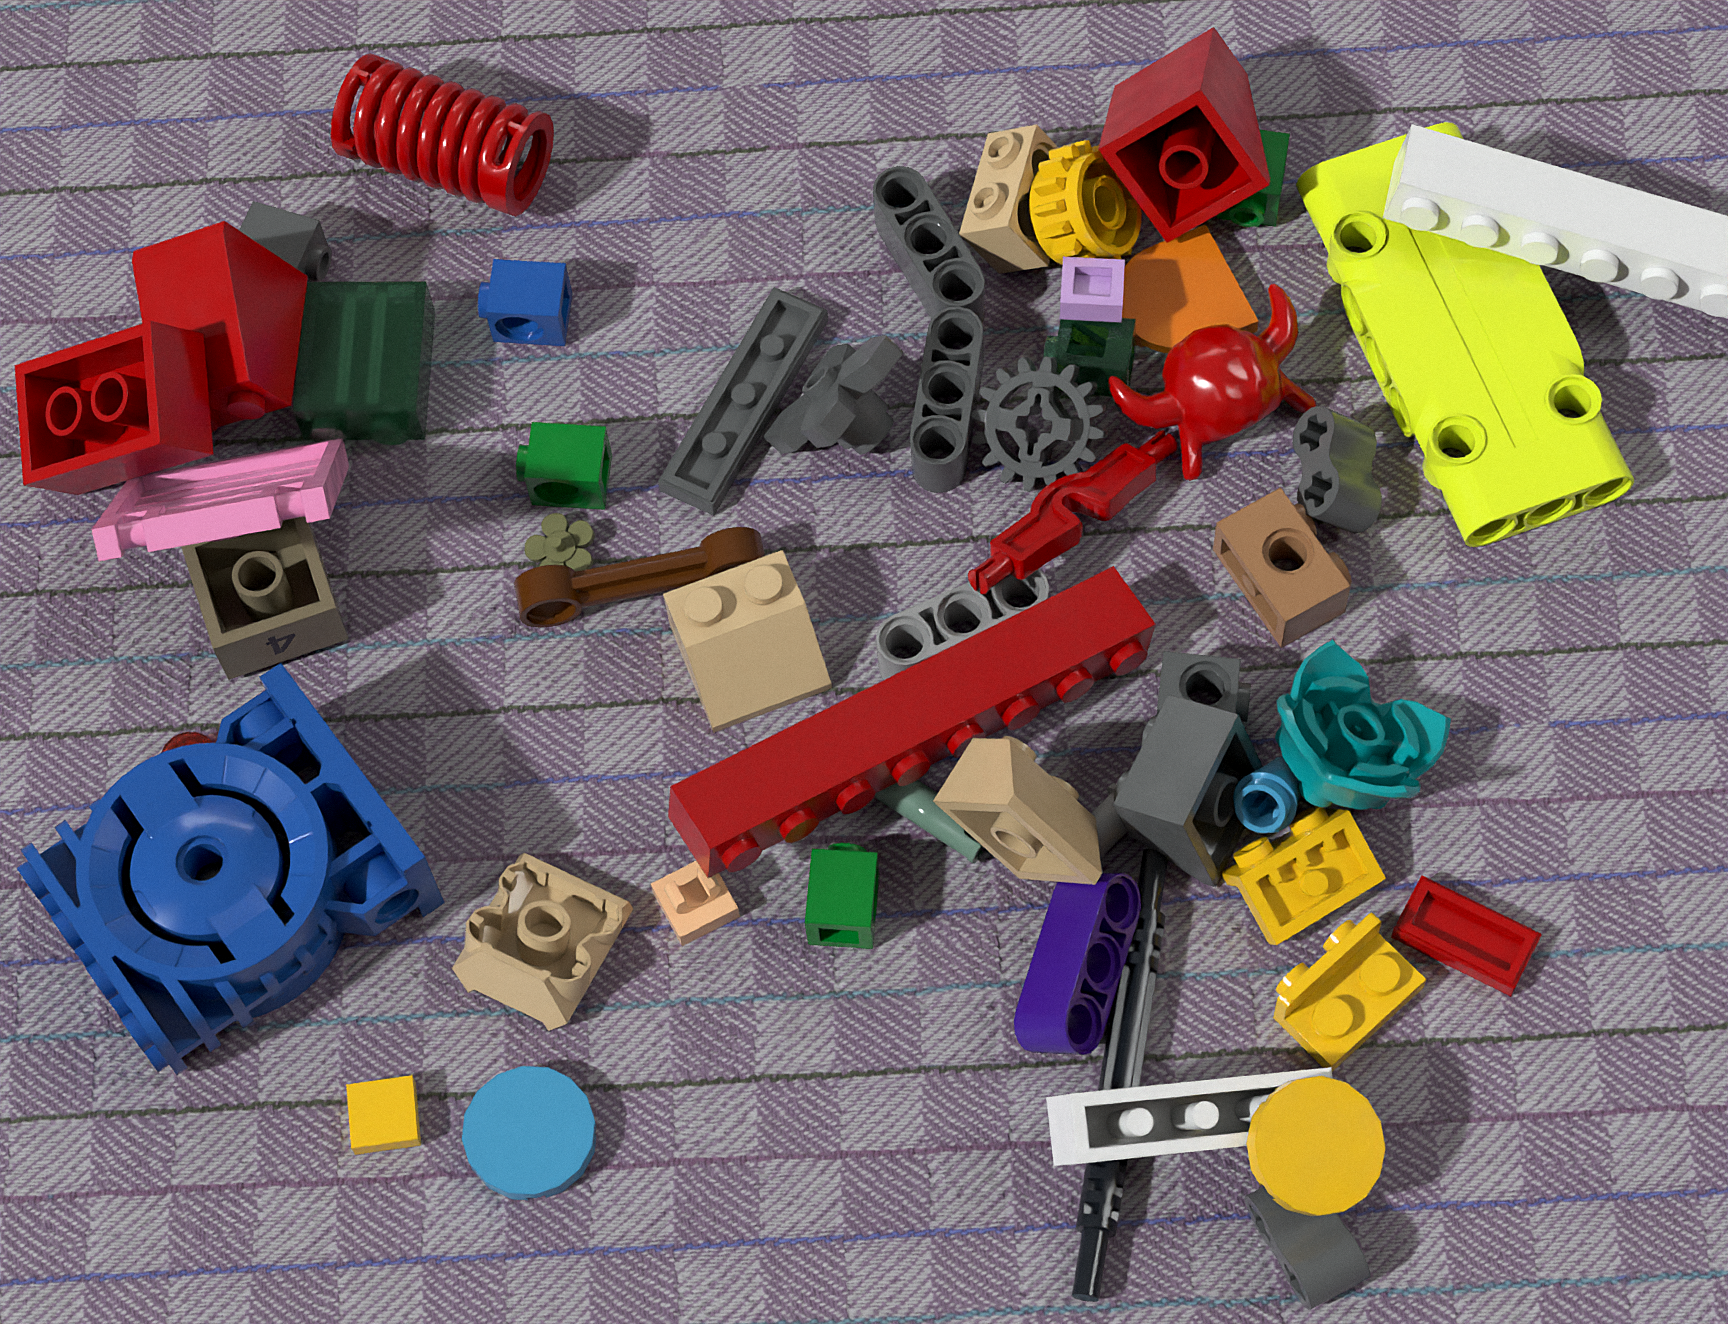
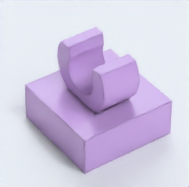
[1059,257,1125,322]

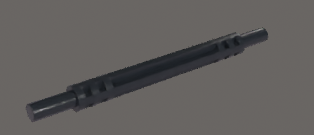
[1072,849,1168,1302]

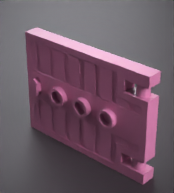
[91,437,349,562]

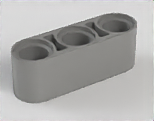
[876,569,1049,680]

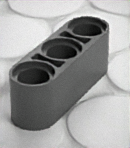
[873,166,985,322]
[910,306,984,493]

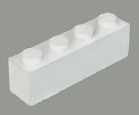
[1046,1067,1333,1166]

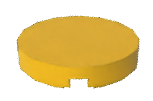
[1246,1076,1386,1216]

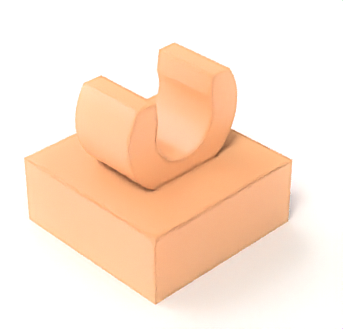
[651,861,740,946]

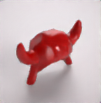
[1108,284,1317,481]

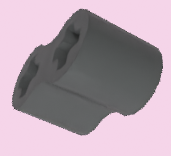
[1292,406,1382,534]
[1244,1186,1370,1310]

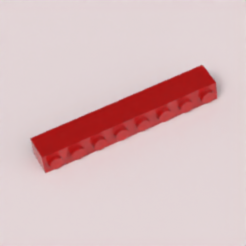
[668,566,1156,878]

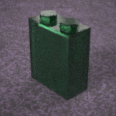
[293,281,435,445]

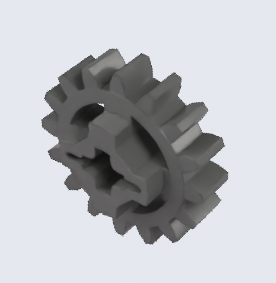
[971,356,1109,492]

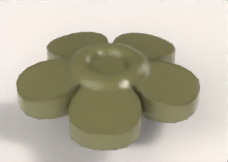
[524,513,595,572]

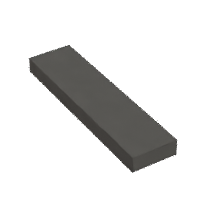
[658,287,828,516]

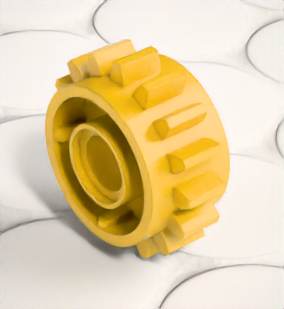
[1029,140,1142,265]

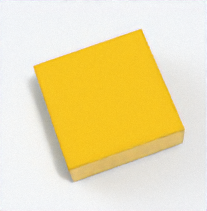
[346,1075,421,1155]

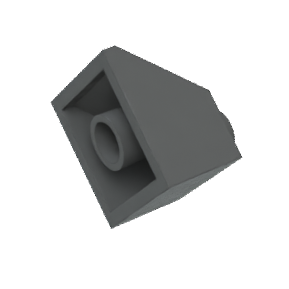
[1113,694,1263,888]

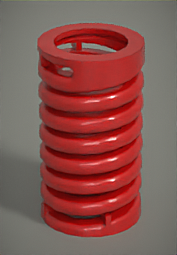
[330,53,554,217]

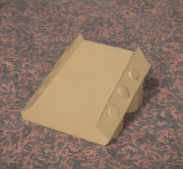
[452,853,633,1031]

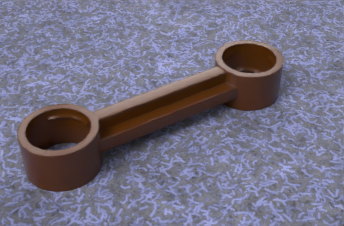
[514,527,765,628]

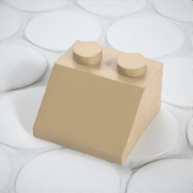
[663,550,832,733]
[933,736,1102,885]

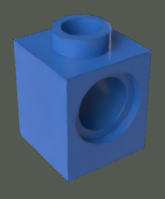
[478,259,573,346]

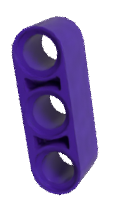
[1014,873,1141,1055]

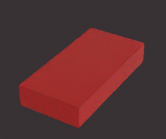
[1391,875,1542,997]

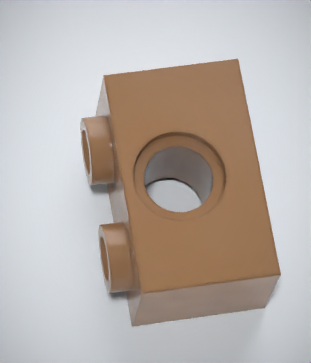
[1213,487,1352,648]

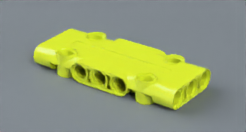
[1296,122,1634,547]

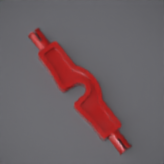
[968,430,1177,594]

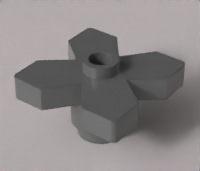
[764,335,903,455]

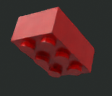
[14,321,214,495]

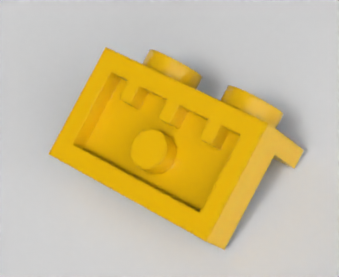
[1221,806,1386,945]
[1273,912,1426,1072]

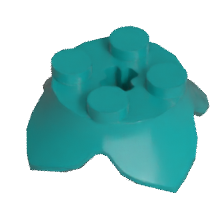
[1275,639,1451,810]

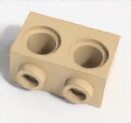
[959,124,1059,274]

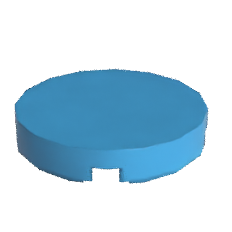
[462,1066,596,1200]

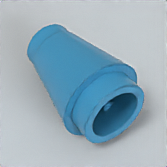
[1233,756,1300,833]

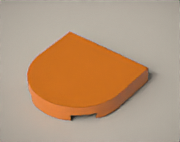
[1122,224,1259,353]

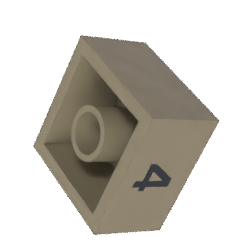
[181,516,349,680]

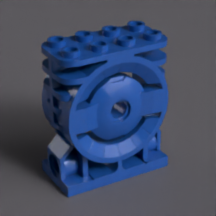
[17,663,445,1075]

